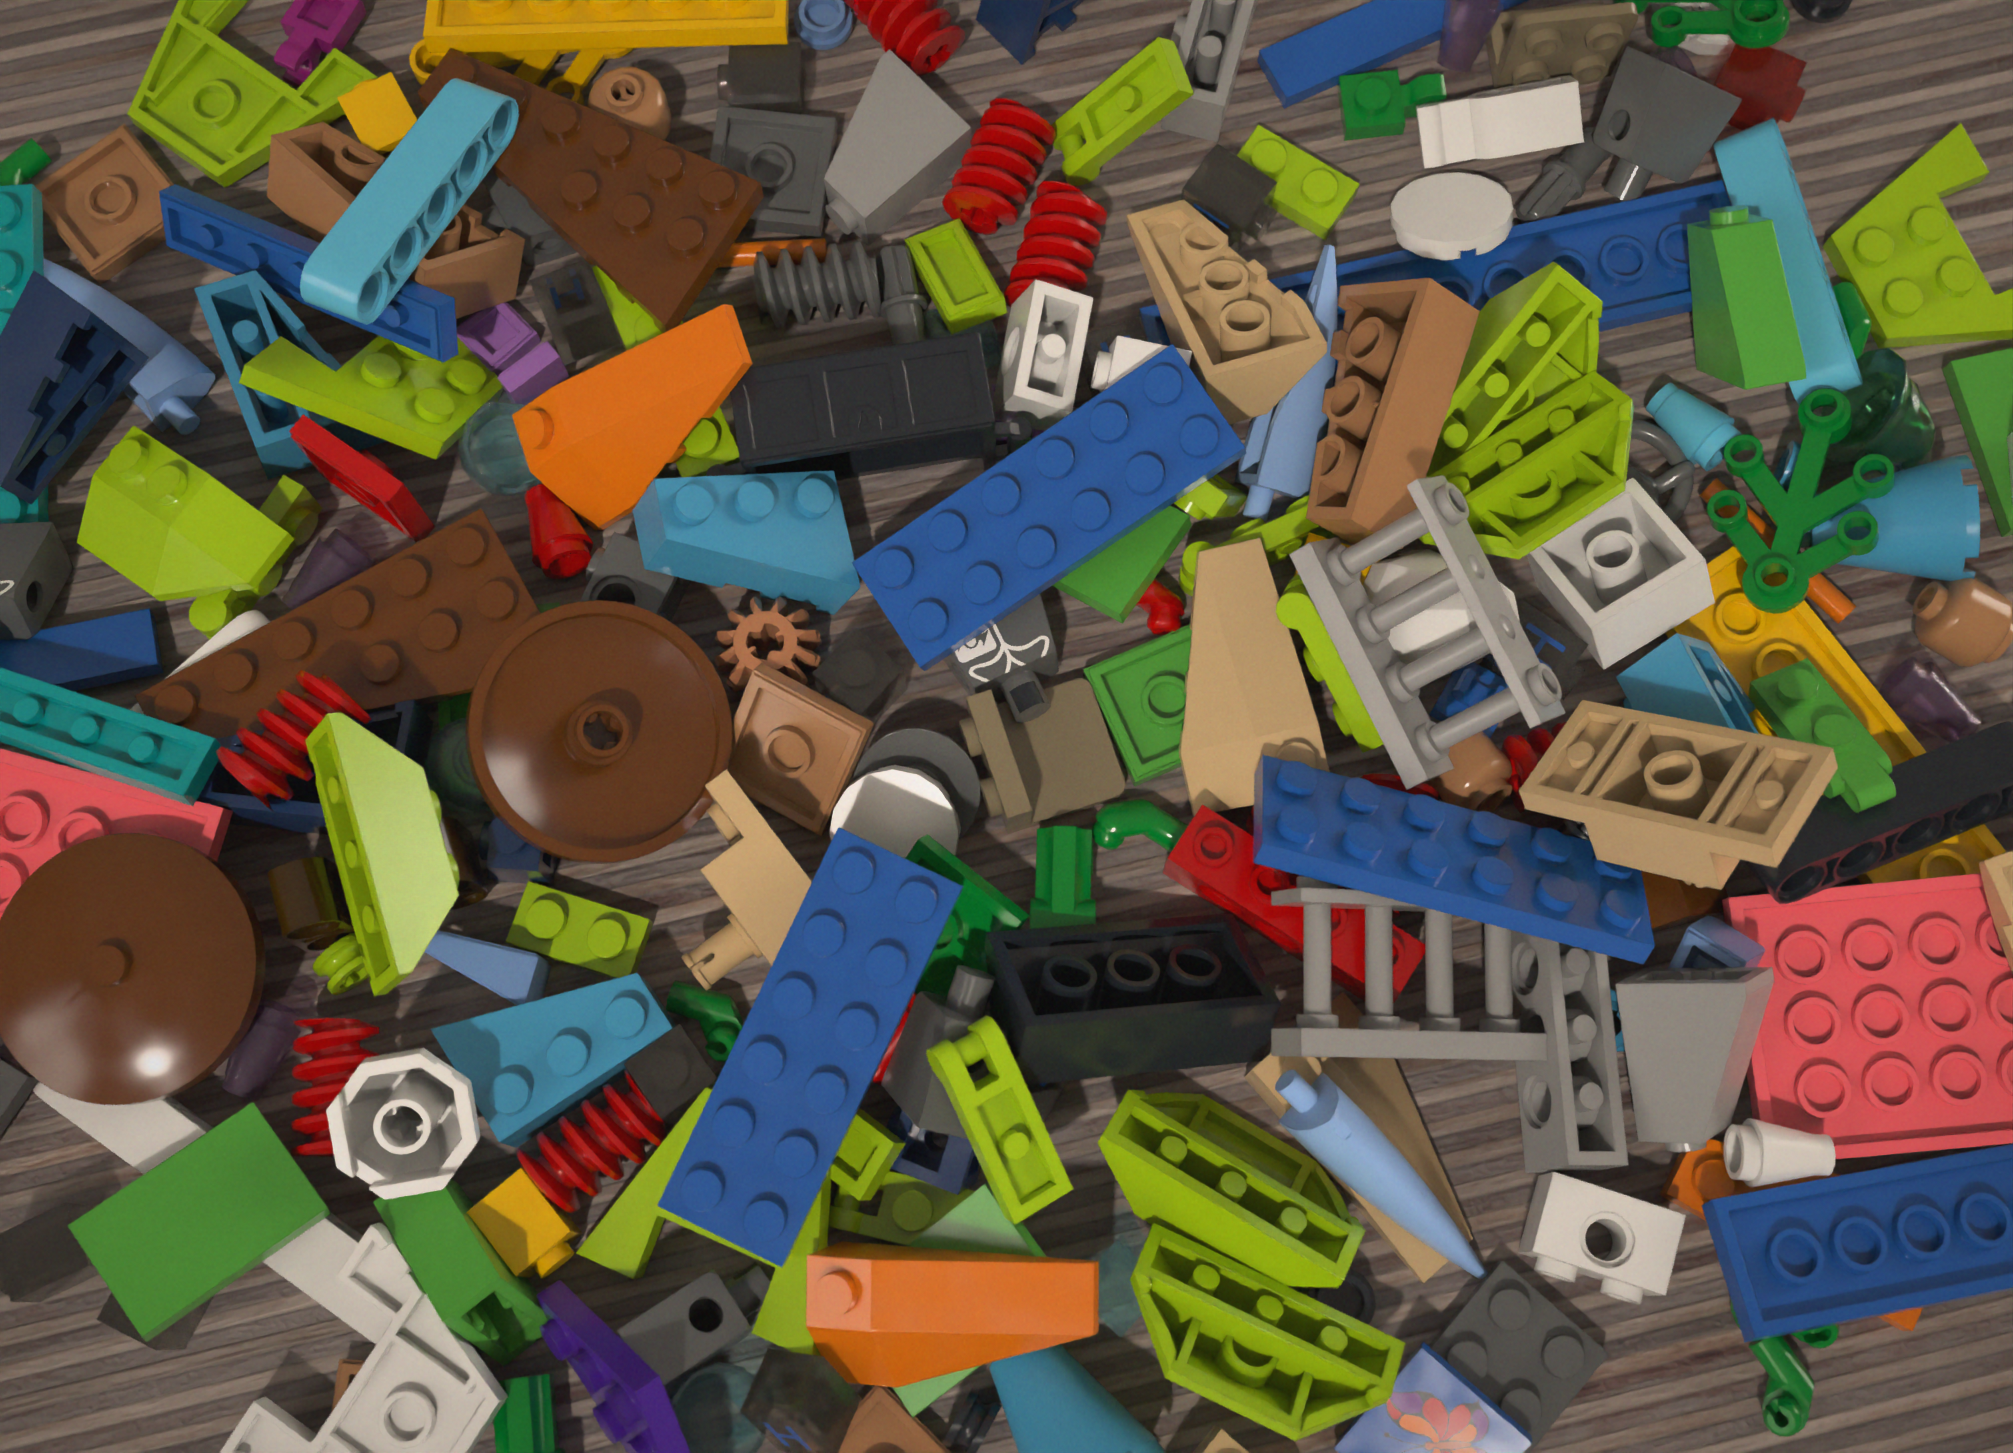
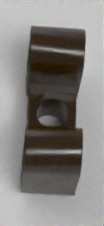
[267,817,488,951]

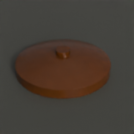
[465,600,732,864]
[0,833,266,1105]

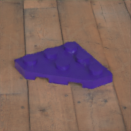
[537,1280,691,1453]

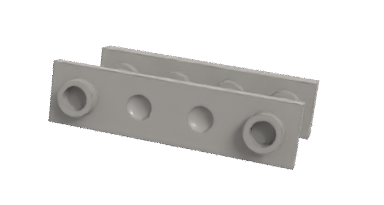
[1289,475,1566,790]
[1271,876,1547,1061]

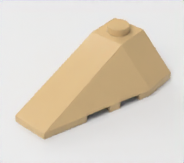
[1127,199,1327,425]
[1179,538,1330,816]
[1244,992,1473,1283]

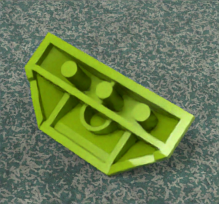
[1426,262,1603,478]
[1416,370,1634,559]
[77,425,295,601]
[305,712,459,996]
[1097,1090,1366,1288]
[1130,1222,1405,1441]

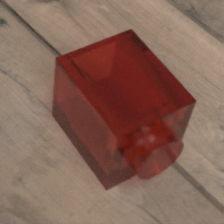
[1713,43,1807,131]

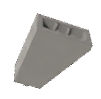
[824,49,972,246]
[1615,967,1774,1152]

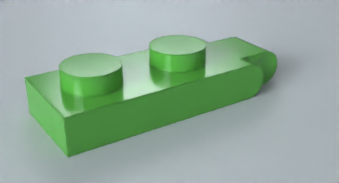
[1748,658,1896,813]

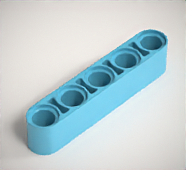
[300,78,519,325]
[1713,118,1863,405]

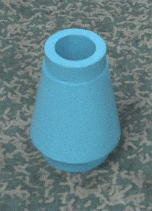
[1646,383,1742,471]

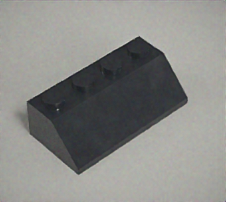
[985,913,1281,1085]

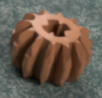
[715,596,822,692]

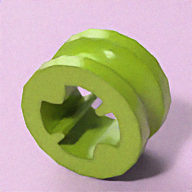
[312,933,370,995]

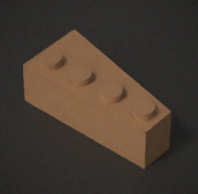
[267,122,525,319]
[1306,278,1480,549]

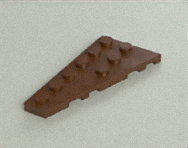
[418,48,764,333]
[135,508,541,739]

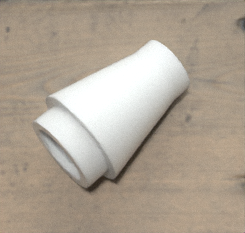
[1724,1118,1835,1187]

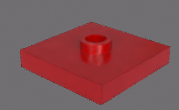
[289,414,435,543]

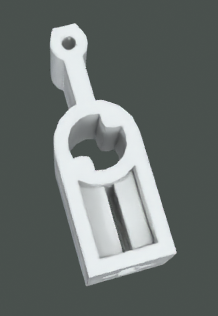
[1416,75,1584,168]

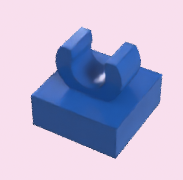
[1429,662,1509,739]

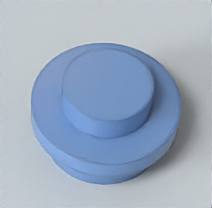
[794,0,853,50]

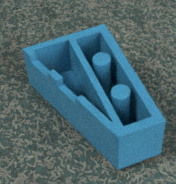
[194,270,386,480]
[632,470,861,615]
[1616,633,1759,734]
[431,973,684,1148]

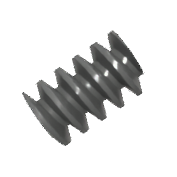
[753,241,881,328]

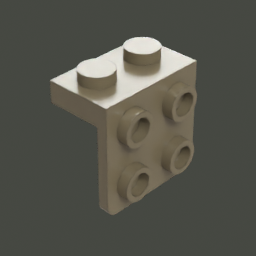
[1483,2,1638,89]
[959,678,1126,834]

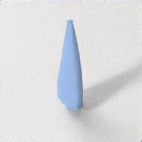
[1234,245,1338,521]
[43,258,215,435]
[1275,1069,1488,1279]

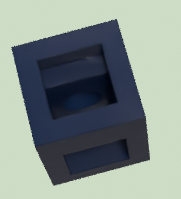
[479,813,557,886]
[886,1105,981,1195]

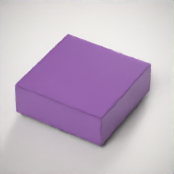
[457,302,541,377]
[497,341,570,410]

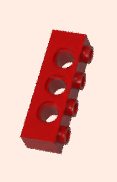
[1163,804,1425,1003]

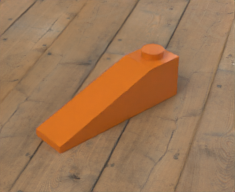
[512,304,753,530]
[806,1242,1099,1388]

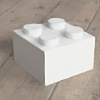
[1527,478,1715,670]

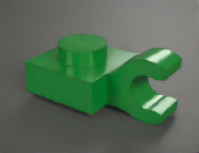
[1337,70,1447,141]

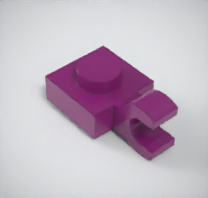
[274,0,367,88]

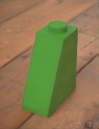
[1687,205,1806,390]
[373,1178,547,1367]

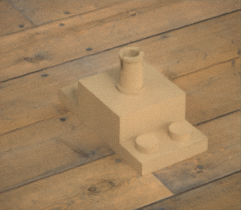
[1519,700,1838,890]
[681,769,812,991]

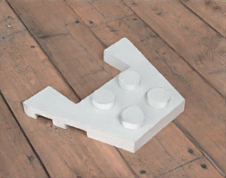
[220,1222,508,1453]

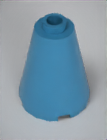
[1800,455,1980,581]
[989,1344,1166,1453]

